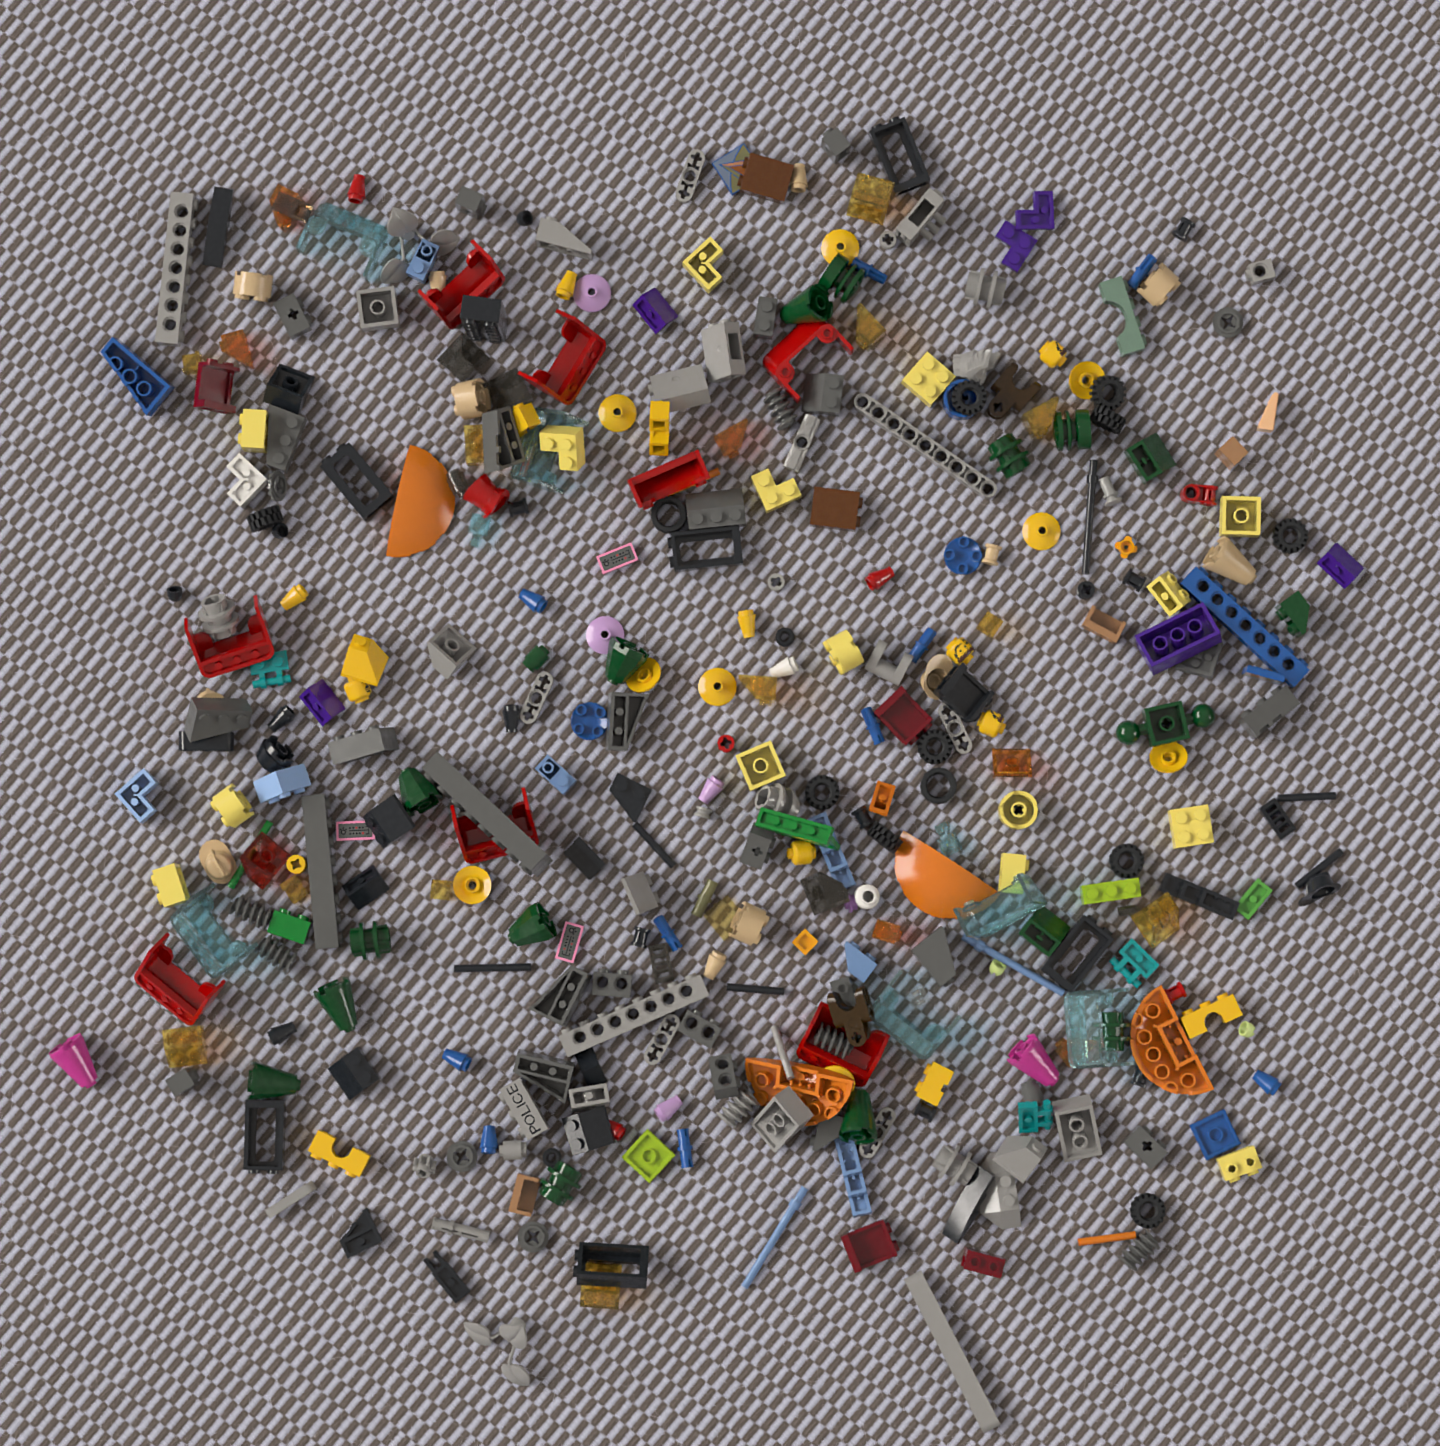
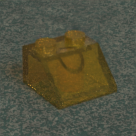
[855,303,886,351]
[1021,396,1059,439]
[738,675,777,706]
[1130,892,1179,948]
[580,1262,622,1310]

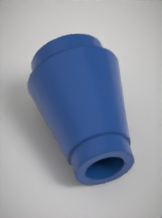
[518,588,548,614]
[442,1048,472,1072]
[1252,1069,1282,1096]
[479,1125,499,1154]

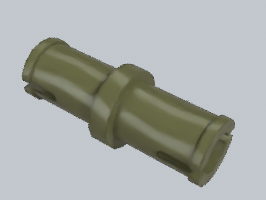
[691,879,719,918]

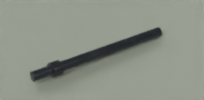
[1082,460,1098,575]

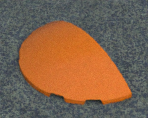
[386,445,455,558]
[894,830,1000,919]
[1130,985,1214,1095]
[745,1057,854,1126]

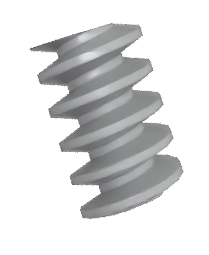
[716,1086,759,1128]

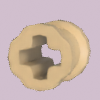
[981,543,1002,566]

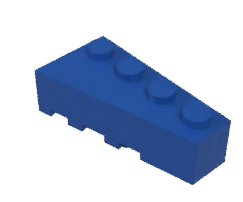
[100,337,175,416]

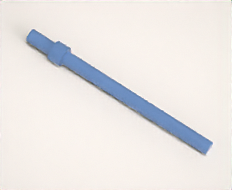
[961,933,1065,996]
[741,1186,808,1289]

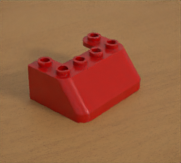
[796,1001,891,1087]

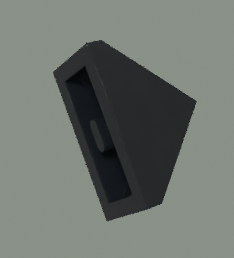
[575,1047,608,1086]

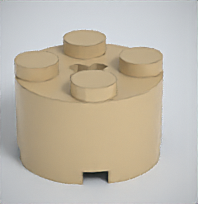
[1136,263,1181,306]
[233,271,273,302]
[451,378,491,420]
[728,901,769,946]

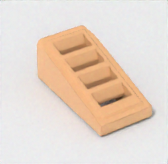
[1256,392,1279,433]

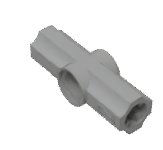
[783,414,821,473]

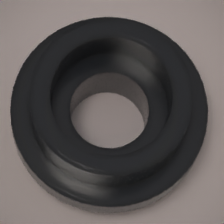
[775,628,795,647]
[542,1148,562,1167]

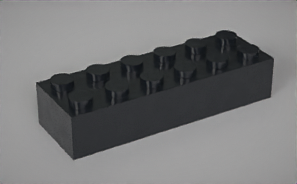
[460,295,508,344]

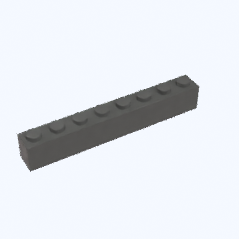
[301,794,343,949]

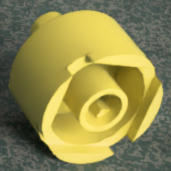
[822,629,864,675]
[210,783,254,828]
[998,791,1038,830]

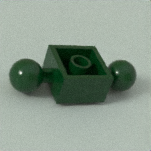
[1116,700,1215,748]

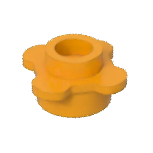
[1115,536,1138,559]

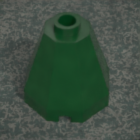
[605,636,649,685]
[398,767,443,816]
[508,902,558,946]

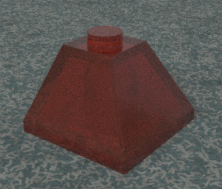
[239,831,292,890]

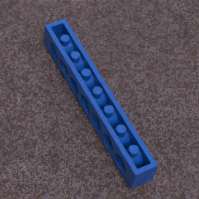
[1179,566,1310,688]

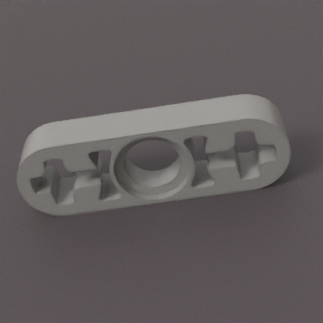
[676,149,705,204]
[520,672,554,724]
[938,703,972,755]
[644,1014,680,1065]
[859,1107,896,1158]
[265,1181,317,1219]

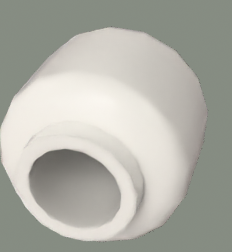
[854,884,880,910]

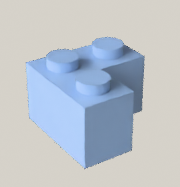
[253,764,311,804]
[115,768,159,823]

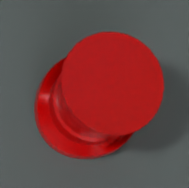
[463,473,510,519]

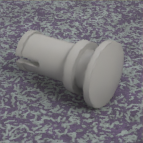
[1098,476,1122,507]

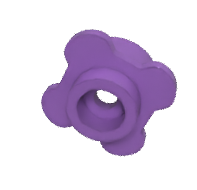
[844,893,858,913]

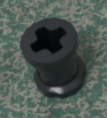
[1172,217,1196,242]
[507,497,529,518]
[1122,568,1147,592]
[1076,581,1095,600]
[851,805,875,830]
[630,926,651,949]
[1130,1065,1147,1088]
[913,1099,938,1123]

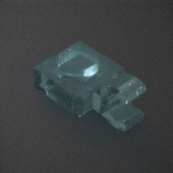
[468,513,492,548]
[935,821,963,857]

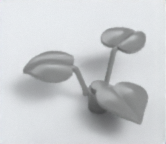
[380,207,460,284]
[463,1317,530,1386]

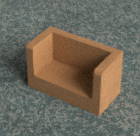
[1215,437,1249,470]
[1081,605,1126,644]
[508,1173,541,1217]

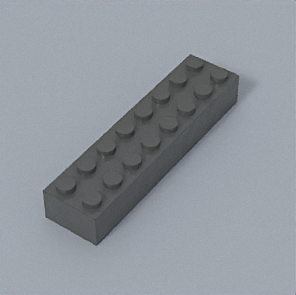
[422,751,553,877]

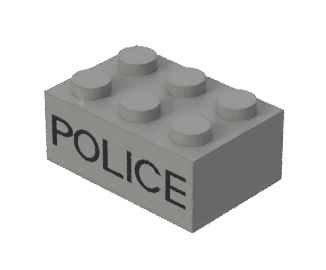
[498,1077,550,1140]

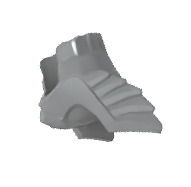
[952,348,1001,385]

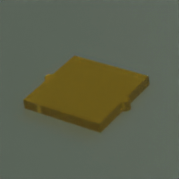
[703,895,738,941]

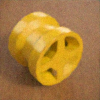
[286,855,307,874]

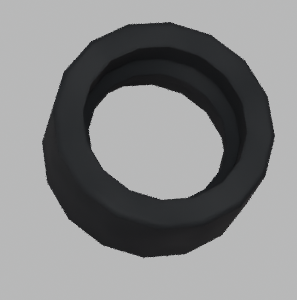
[651,496,687,534]
[920,767,957,804]

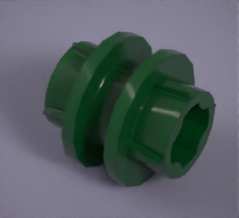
[988,433,1031,479]
[349,921,391,960]
[1092,1012,1131,1051]
[539,1160,582,1207]

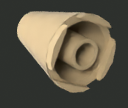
[1203,536,1257,585]

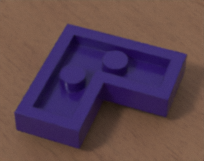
[1015,191,1055,230]
[995,220,1038,273]

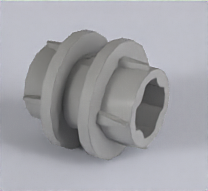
[964,268,1007,309]
[198,594,240,639]
[755,783,800,817]
[932,1144,978,1186]

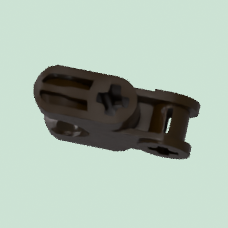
[987,362,1042,420]
[827,985,875,1047]

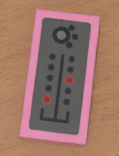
[596,543,639,575]
[336,821,376,841]
[555,921,584,963]

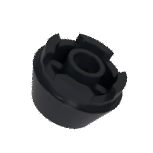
[256,735,294,773]

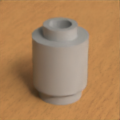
[499,1140,527,1160]

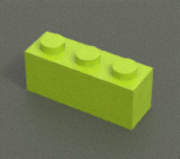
[1079,878,1142,905]

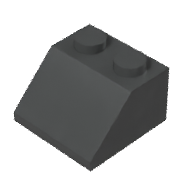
[801,373,844,416]

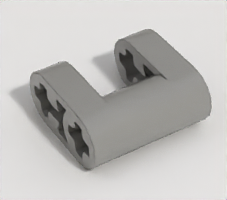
[864,639,914,686]

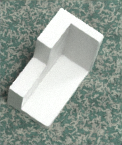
[226,453,268,509]

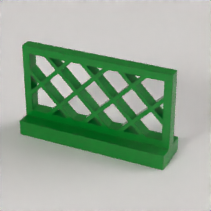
[755,807,840,851]

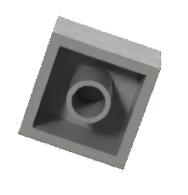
[356,286,401,332]

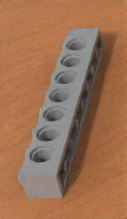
[155,191,199,347]
[559,973,710,1057]

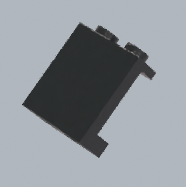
[933,662,995,723]

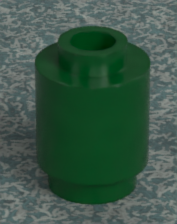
[522,645,550,673]

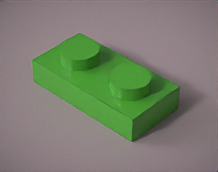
[1237,878,1273,920]

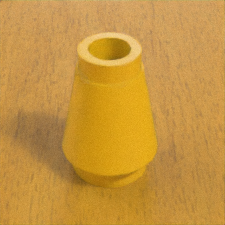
[555,270,577,300]
[280,584,309,611]
[737,609,756,638]

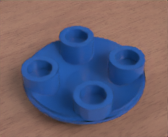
[944,536,982,575]
[571,702,607,740]

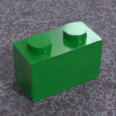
[267,908,313,945]

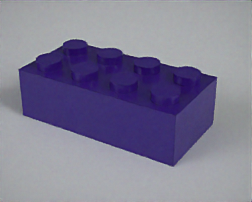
[1134,602,1222,676]

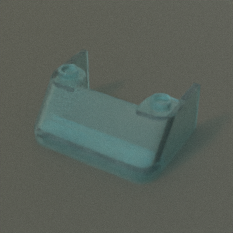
[296,203,388,282]
[510,407,589,494]
[953,873,1047,938]
[170,883,258,978]
[872,969,961,1059]
[1064,988,1135,1069]

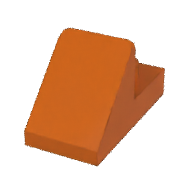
[868,781,896,817]

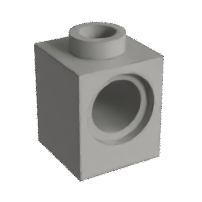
[1245,258,1276,286]

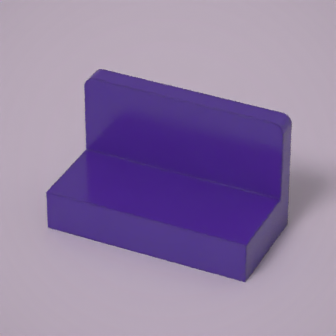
[632,288,678,334]
[1317,543,1364,589]
[299,679,346,727]

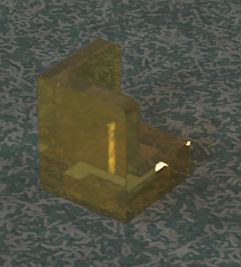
[182,350,203,375]
[976,611,1004,639]
[280,874,310,904]
[430,879,453,900]

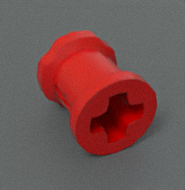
[717,735,735,753]
[1164,982,1187,1005]

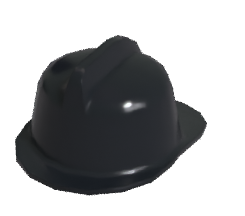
[1298,872,1341,906]

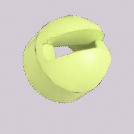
[989,959,1006,976]
[1239,1021,1256,1038]

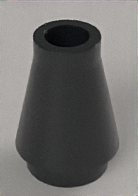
[502,704,521,732]
[267,705,296,732]
[267,1021,297,1046]

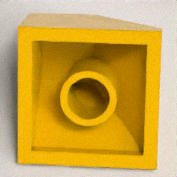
[341,634,389,686]

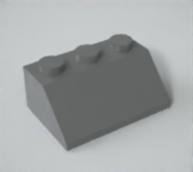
[685,488,746,530]

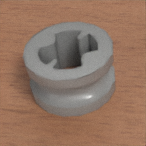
[879,231,896,249]
[768,573,785,591]
[694,806,713,820]

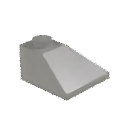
[427,623,477,680]
[992,1136,1048,1183]

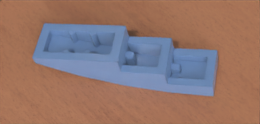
[808,812,856,893]
[834,1138,872,1218]

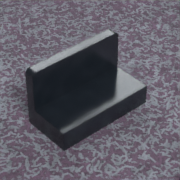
[564,837,606,880]
[342,865,390,910]

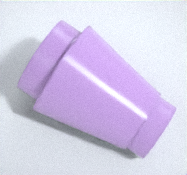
[698,775,725,805]
[654,1095,683,1122]

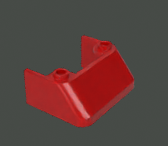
[417,239,505,330]
[517,309,606,405]
[762,321,854,404]
[626,450,710,510]
[184,595,274,678]
[450,787,539,864]
[134,933,226,1025]

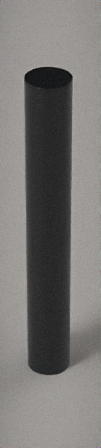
[1277,792,1336,802]
[632,821,676,868]
[1294,848,1344,889]
[726,983,785,995]

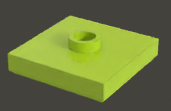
[622,1129,676,1184]

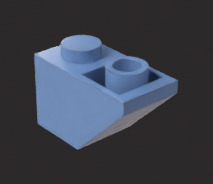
[406,238,440,284]
[535,754,577,795]
[844,941,878,983]

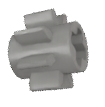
[412,1154,437,1178]

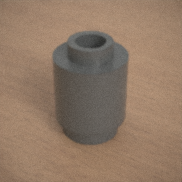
[1020,1079,1044,1106]

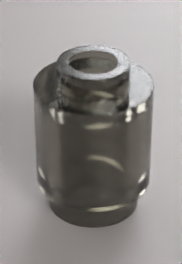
[446,468,470,498]

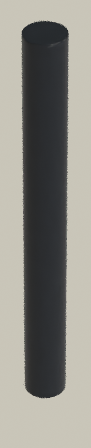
[454,963,531,973]

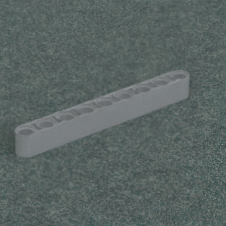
[854,393,997,500]
[904,1270,1001,1433]

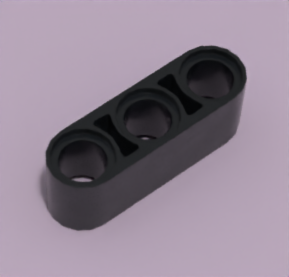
[178,731,234,752]

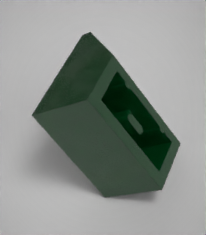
[1124,432,1177,485]
[1274,590,1310,638]
[1017,904,1071,958]

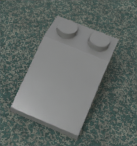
[535,216,593,261]
[621,871,661,916]
[750,1086,814,1153]
[1052,1094,1102,1162]

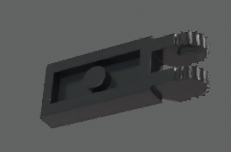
[423,1250,471,1303]

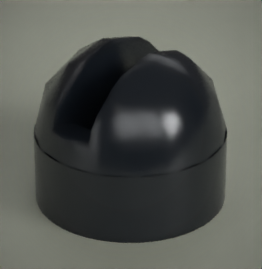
[516,210,533,226]
[271,523,288,539]
[167,586,183,602]

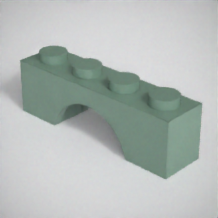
[1098,276,1147,358]

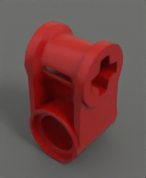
[1180,484,1218,507]

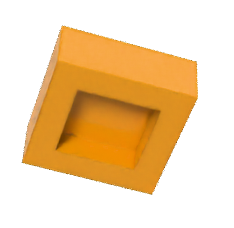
[792,929,819,956]

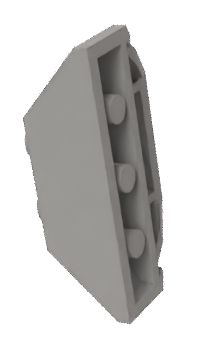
[979,1152,1021,1230]

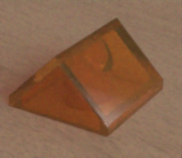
[992,748,1032,779]

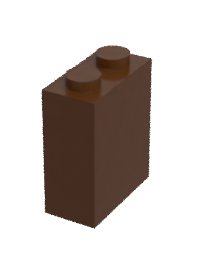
[737,152,794,204]
[810,486,863,532]

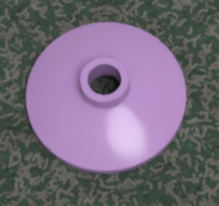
[573,274,611,312]
[586,616,624,654]

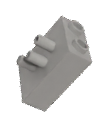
[895,188,947,247]
[701,319,746,383]
[648,364,711,412]

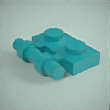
[250,650,291,689]
[1109,938,1159,989]
[1018,1099,1053,1133]

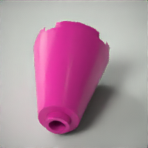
[48,1033,98,1089]
[1007,1034,1059,1086]

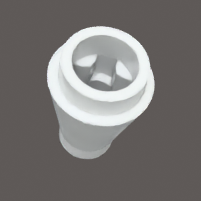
[769,656,799,679]

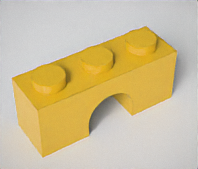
[649,401,670,456]
[1178,992,1243,1039]
[308,1129,372,1178]

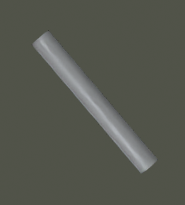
[771,1025,794,1080]

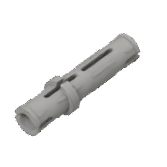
[431,1217,490,1243]

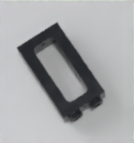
[869,116,930,197]
[320,442,394,521]
[667,525,743,572]
[1040,915,1114,993]
[243,1099,286,1174]
[573,1242,649,1289]

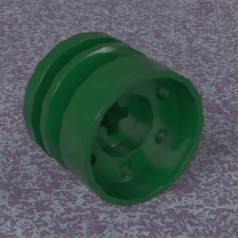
[818,253,866,304]
[1053,409,1092,451]

